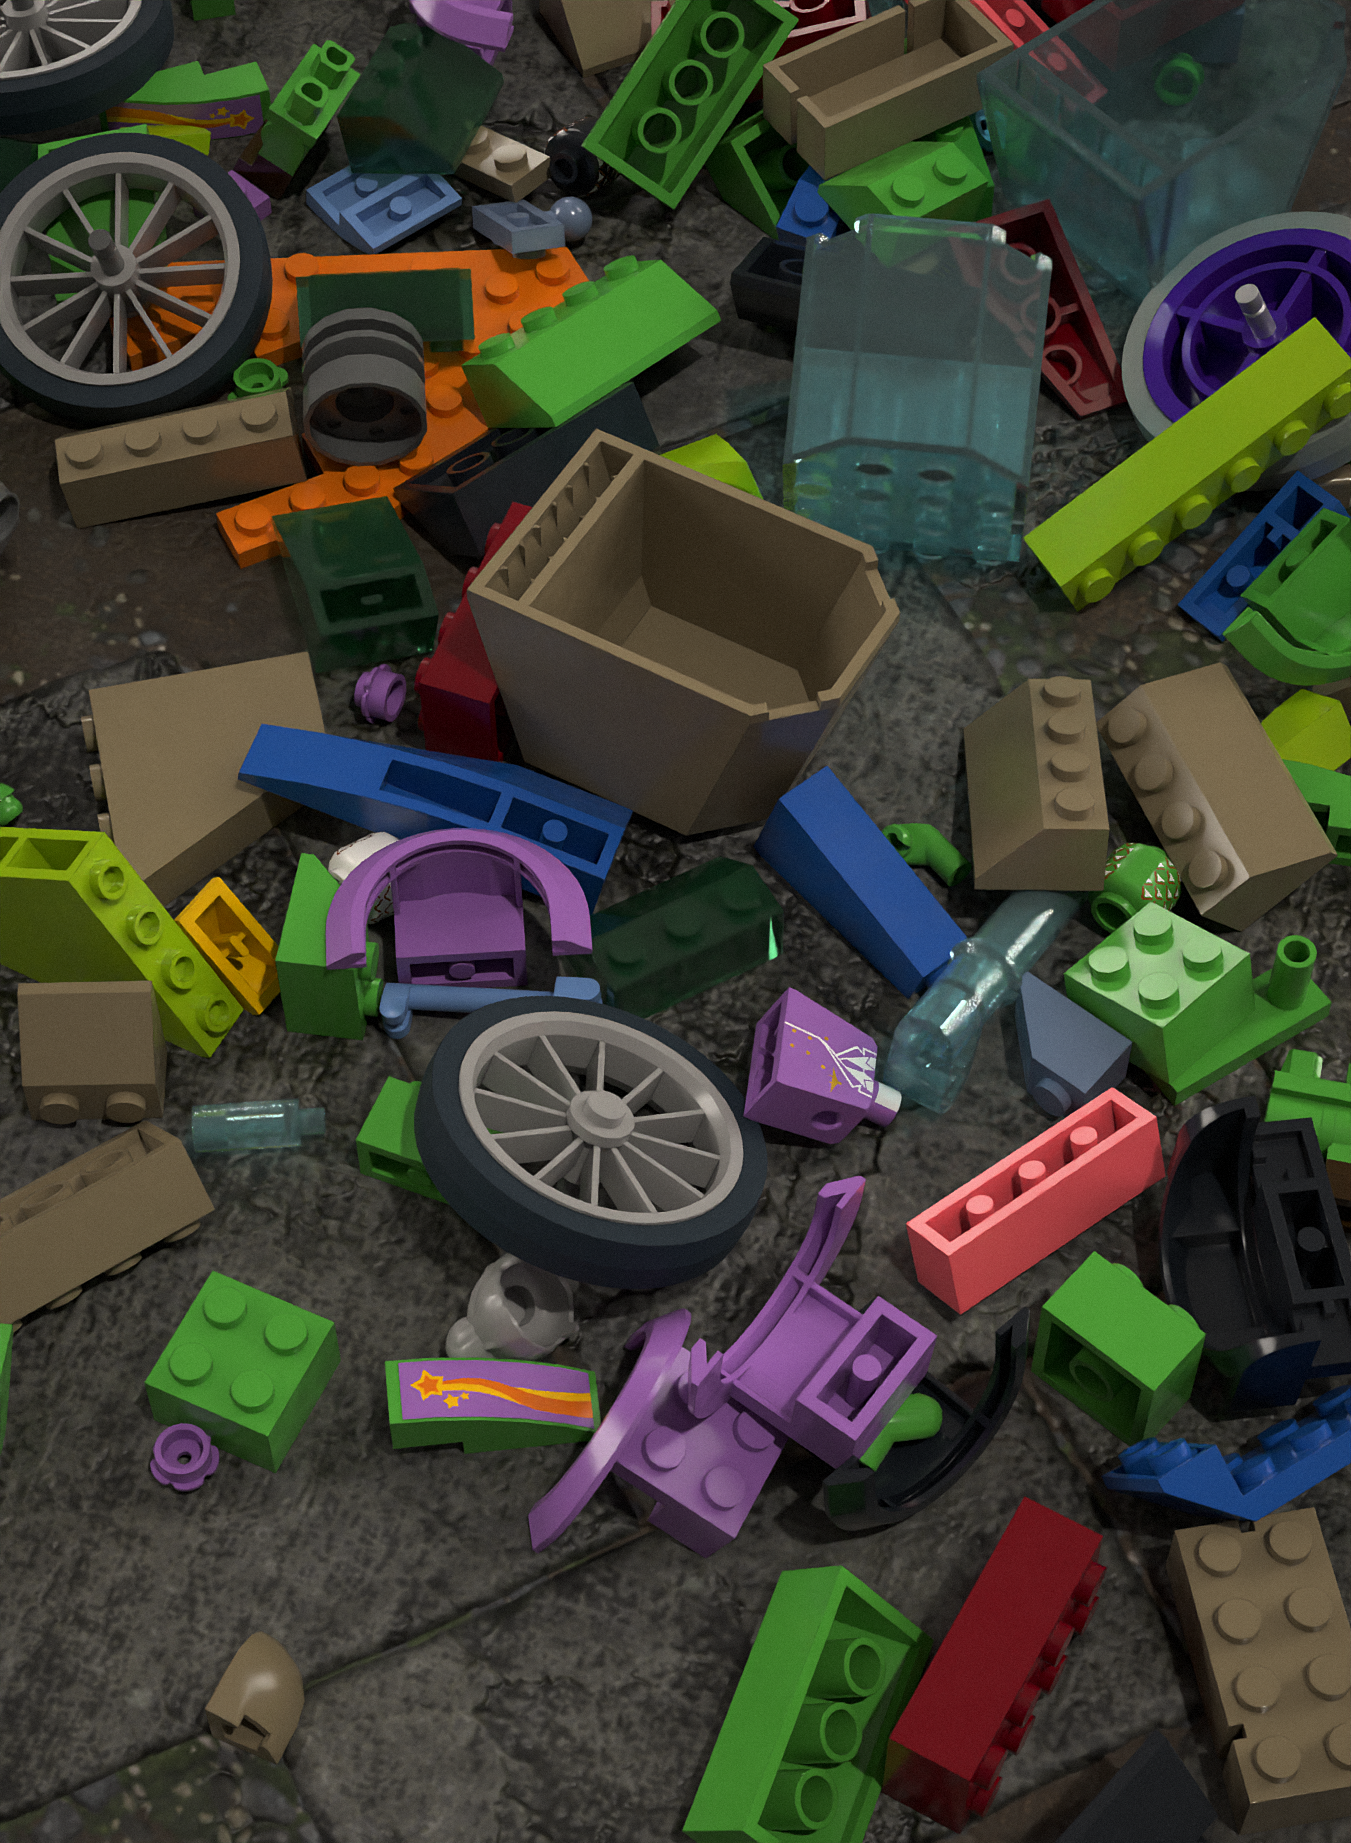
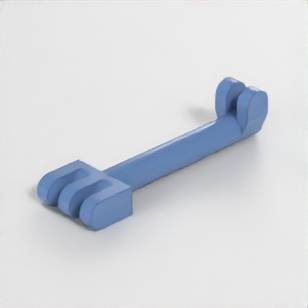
[379,976,603,1039]

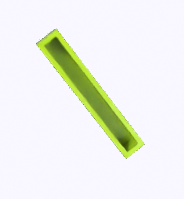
[1023,317,1351,612]

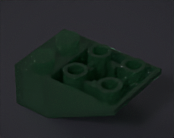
[271,496,439,673]

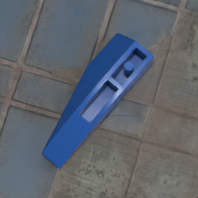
[238,724,633,916]

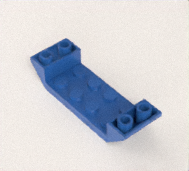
[1101,1385,1351,1522]

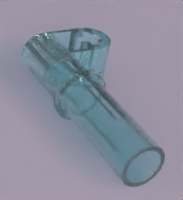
[883,890,1088,1116]

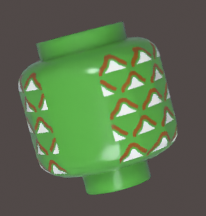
[1087,843,1182,934]

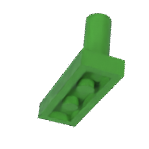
[1144,935,1332,1106]

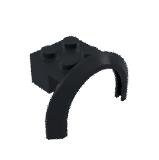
[798,1298,1030,1531]

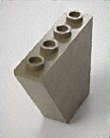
[81,651,326,907]

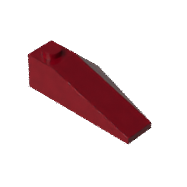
[943,198,1129,420]

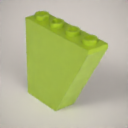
[0,827,244,1058]

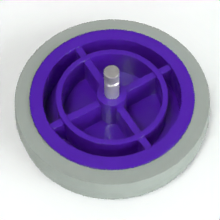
[1122,211,1351,491]

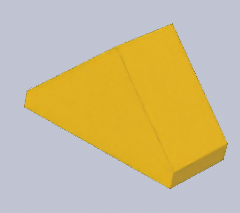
[174,877,280,1015]

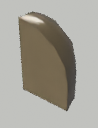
[205,1631,305,1765]

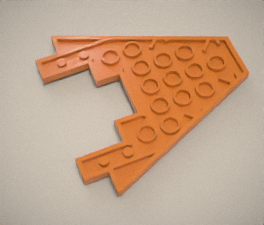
[109,247,589,587]

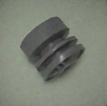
[302,308,427,466]

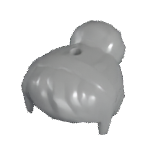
[445,1253,579,1362]

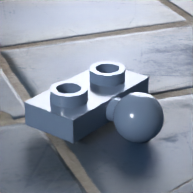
[472,197,592,259]

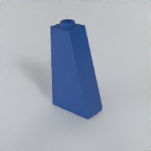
[753,766,971,999]

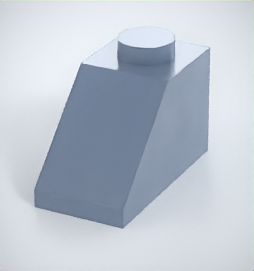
[1014,971,1132,1118]

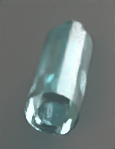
[192,1098,326,1153]

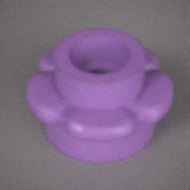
[354,664,406,723]
[150,1423,220,1491]

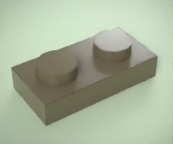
[436,122,551,203]

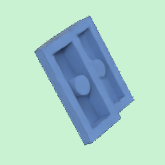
[306,140,462,254]

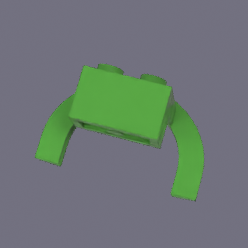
[1222,507,1351,686]

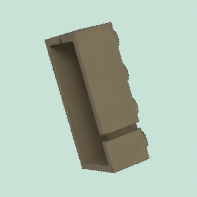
[763,0,1014,180]
[1166,1507,1351,1836]

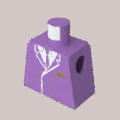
[744,987,901,1144]

